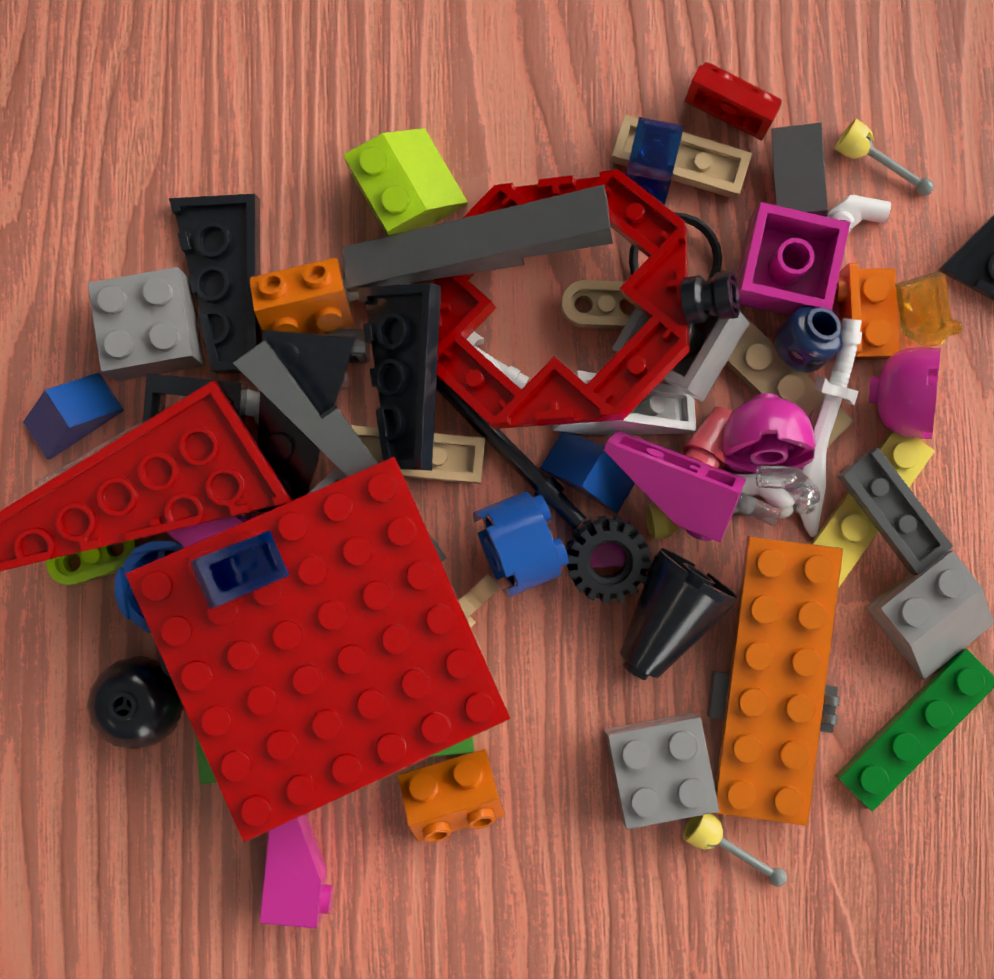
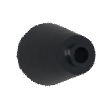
[620,548,737,680]

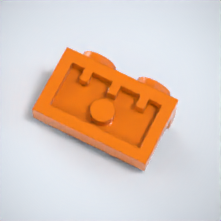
[833,263,899,360]

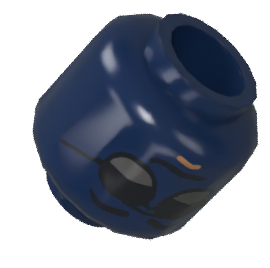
[775,306,843,373]

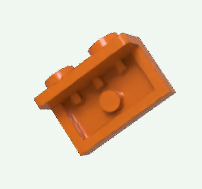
[250,258,355,333]
[398,749,505,843]

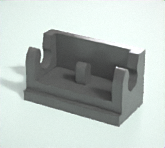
[771,122,828,217]

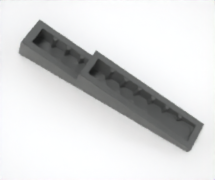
[343,185,613,293]
[233,340,446,562]

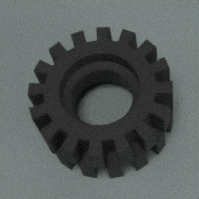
[566,515,651,604]

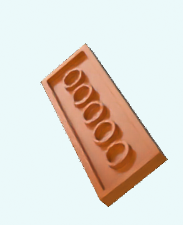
[715,536,843,826]

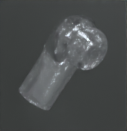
[756,466,820,514]

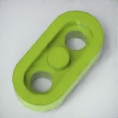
[46,539,140,585]

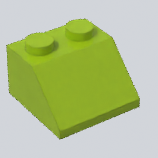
[343,128,468,237]

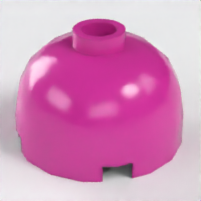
[869,347,941,439]
[722,393,816,474]

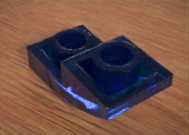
[626,117,684,205]

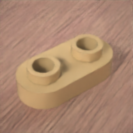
[561,280,636,329]

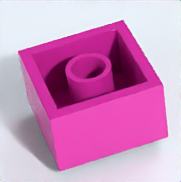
[736,202,851,316]

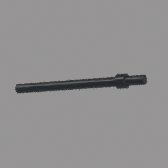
[436,376,587,530]

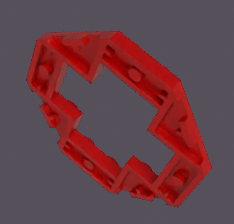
[434,169,690,429]

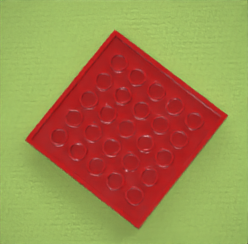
[125,456,511,842]

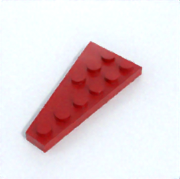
[0,380,292,571]

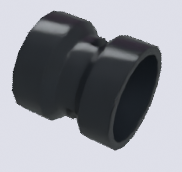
[681,270,740,324]

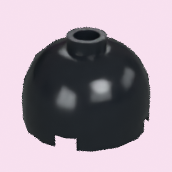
[87,656,184,749]

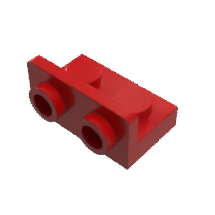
[684,62,782,141]

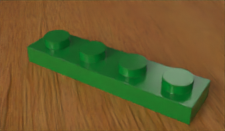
[835,649,994,812]

